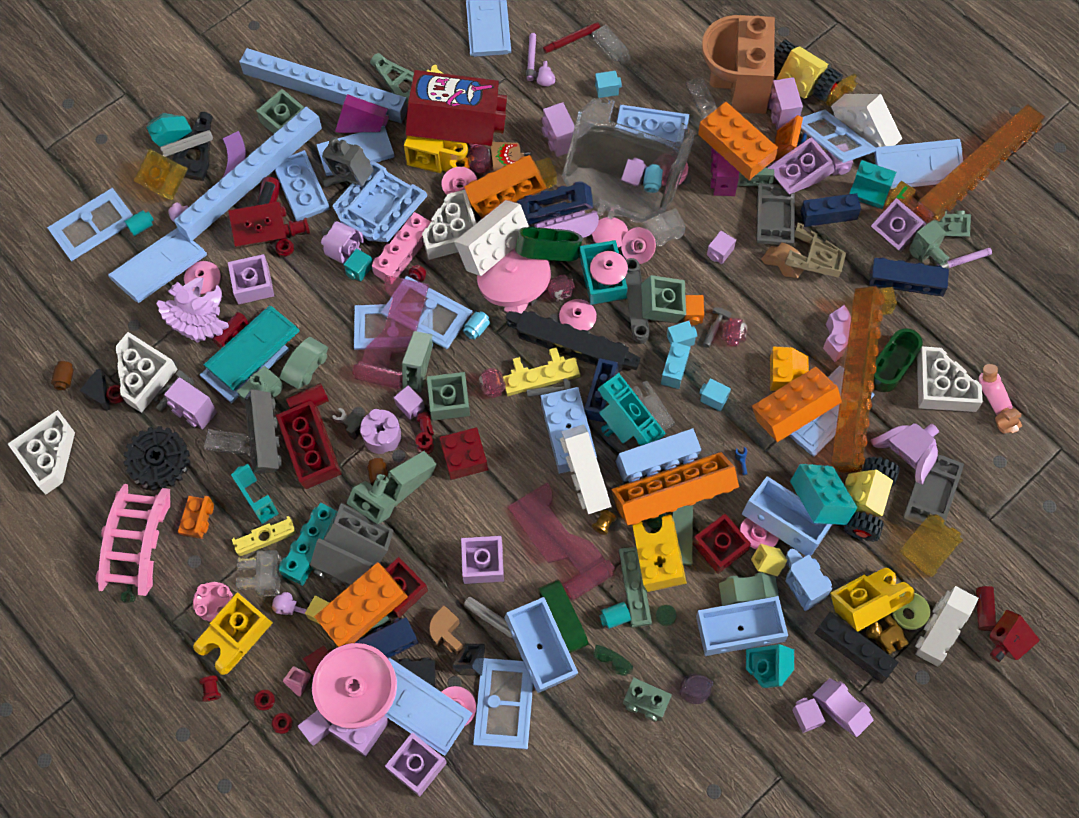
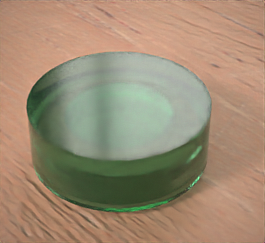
[646,513,665,529]
[656,605,677,626]

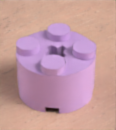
[321,221,364,264]
[360,409,401,454]

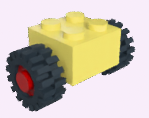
[774,39,843,102]
[844,457,900,542]

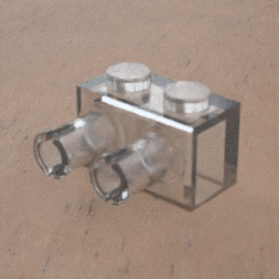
[236,550,281,596]

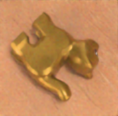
[865,614,909,655]

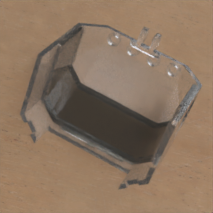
[562,99,696,223]

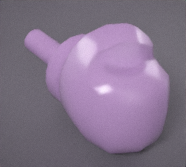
[537,61,555,87]
[168,202,188,221]
[272,592,307,615]

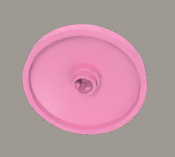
[477,248,551,307]
[312,643,397,729]

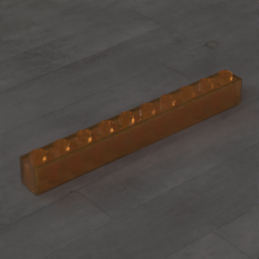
[914,104,1045,223]
[831,286,885,472]

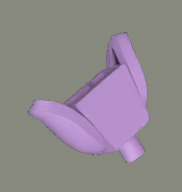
[870,424,939,485]

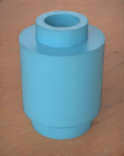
[643,164,663,193]
[463,312,490,340]

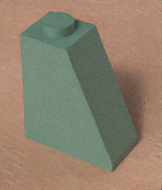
[402,331,432,392]
[383,451,437,507]

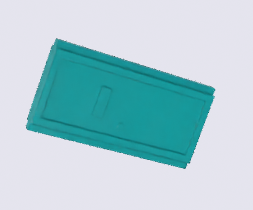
[204,305,300,392]

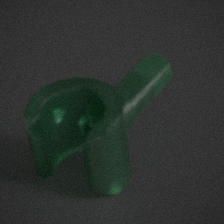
[121,584,136,602]

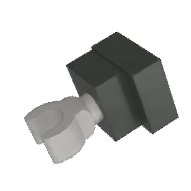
[332,408,363,440]

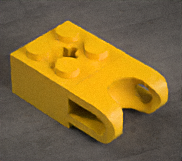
[404,136,470,173]
[633,514,687,592]
[830,568,915,632]
[193,592,273,675]

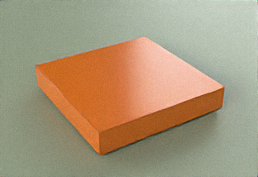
[774,115,803,161]

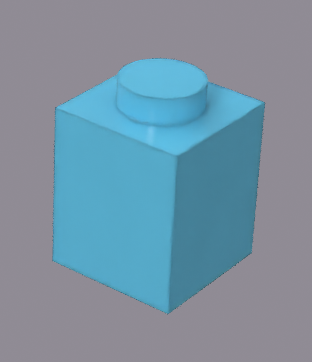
[595,71,622,98]
[667,321,697,346]
[699,378,731,411]

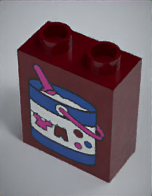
[406,70,507,146]

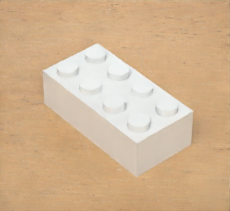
[454,200,529,276]
[560,424,611,514]

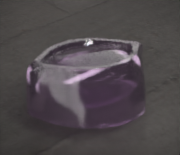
[679,673,713,704]

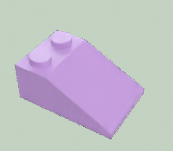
[768,137,834,195]

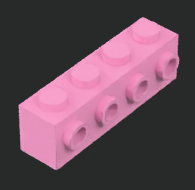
[372,212,431,285]

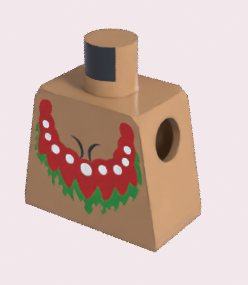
[491,142,532,172]

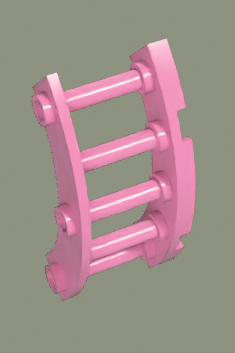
[96,484,170,596]

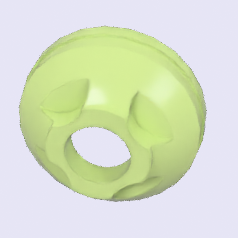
[892,593,930,630]

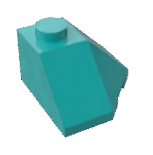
[146,113,192,147]
[746,644,794,688]

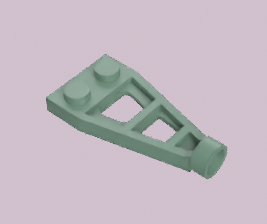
[370,53,414,104]

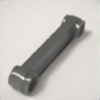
[625,258,649,344]

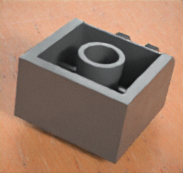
[322,137,374,186]

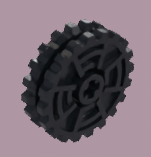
[123,426,191,491]

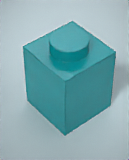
[343,248,373,282]

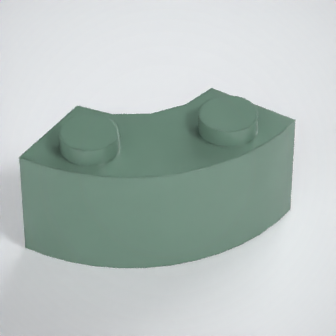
[279,337,328,389]
[719,572,779,606]

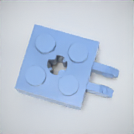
[785,549,832,611]

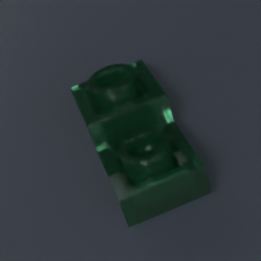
[594,644,633,676]

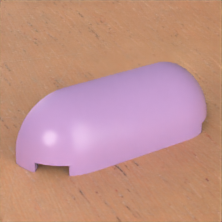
[534,210,599,238]

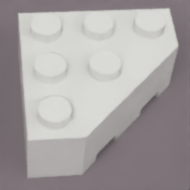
[831,94,902,147]
[422,190,476,260]
[116,332,178,413]
[917,347,982,412]
[8,410,75,494]
[915,586,978,667]

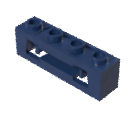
[517,181,594,225]

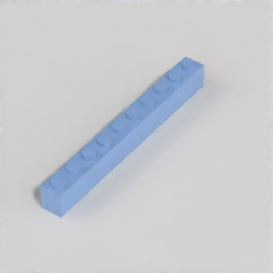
[239,48,408,123]
[174,106,322,242]

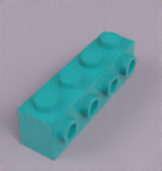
[279,502,336,586]

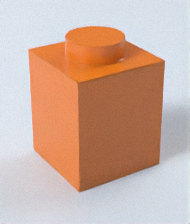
[684,295,704,325]

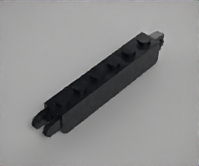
[506,310,641,372]

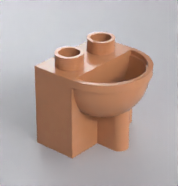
[702,15,775,114]

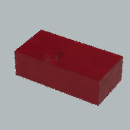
[276,400,342,489]

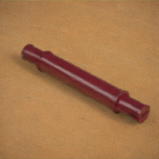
[543,22,600,54]

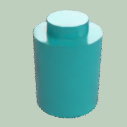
[124,210,154,236]
[599,601,631,629]

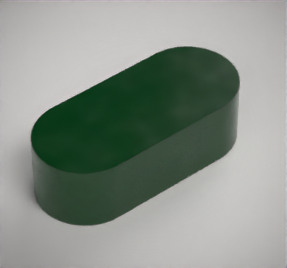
[515,227,583,261]
[868,328,923,392]
[537,579,589,654]

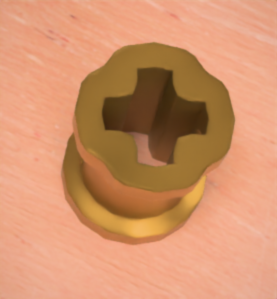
[592,509,617,535]

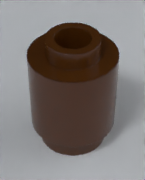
[51,361,74,390]
[367,458,388,486]

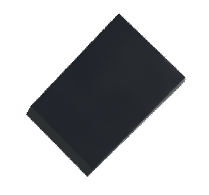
[80,369,110,411]
[453,643,485,676]

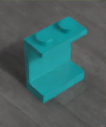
[849,160,897,209]
[231,464,279,524]

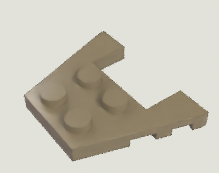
[785,222,846,277]

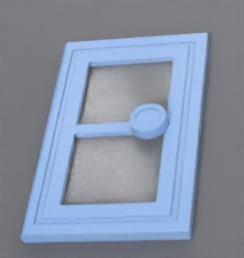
[800,110,876,163]
[47,188,133,261]
[381,276,473,349]
[354,303,433,350]
[473,658,533,749]

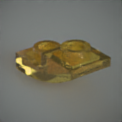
[826,74,857,107]

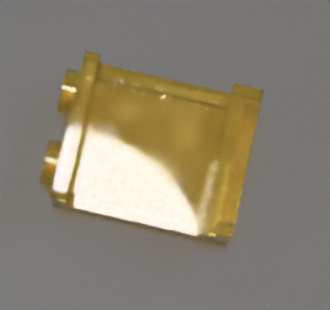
[898,514,963,577]

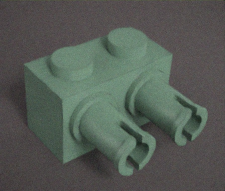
[623,677,672,722]

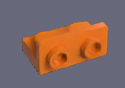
[178,496,214,539]

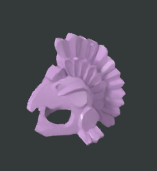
[156,278,229,342]

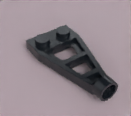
[168,112,213,181]

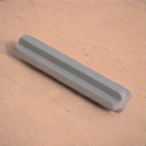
[161,130,213,156]
[464,597,512,638]

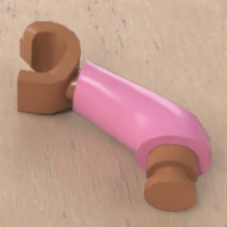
[979,364,1022,434]

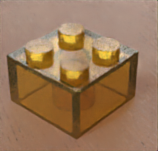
[134,149,188,200]

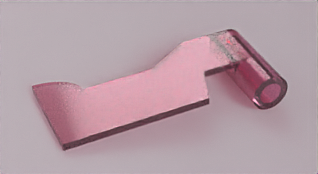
[352,275,429,389]
[508,483,615,601]

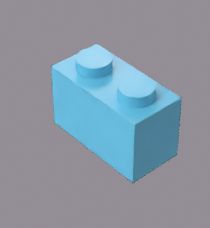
[661,342,690,389]

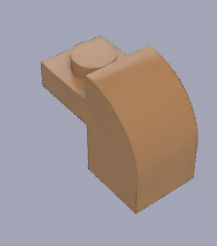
[761,243,804,278]
[430,606,463,655]

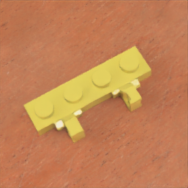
[502,348,580,396]

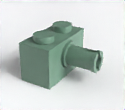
[909,220,950,266]
[237,366,283,403]
[346,474,397,524]

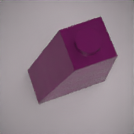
[335,94,389,133]

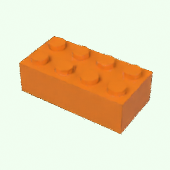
[698,102,778,180]
[464,155,547,219]
[752,367,842,442]
[314,562,408,647]

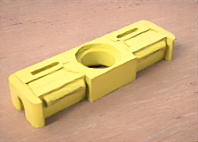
[232,516,296,556]

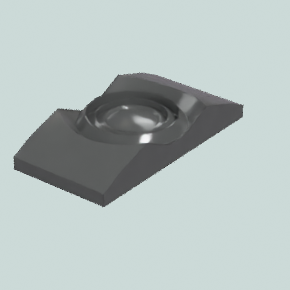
[756,183,795,246]
[903,454,964,534]

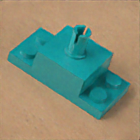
[598,373,666,446]

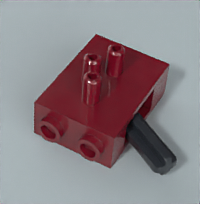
[228,181,290,248]

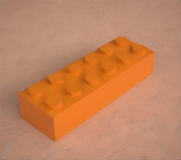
[611,452,739,526]

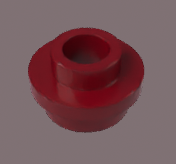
[276,239,294,257]
[409,265,427,282]
[106,385,124,404]
[254,690,275,711]
[272,713,293,734]

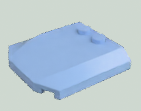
[333,160,427,242]

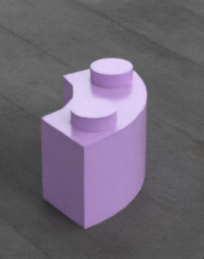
[823,305,853,362]
[813,678,874,737]

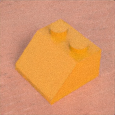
[770,347,809,391]

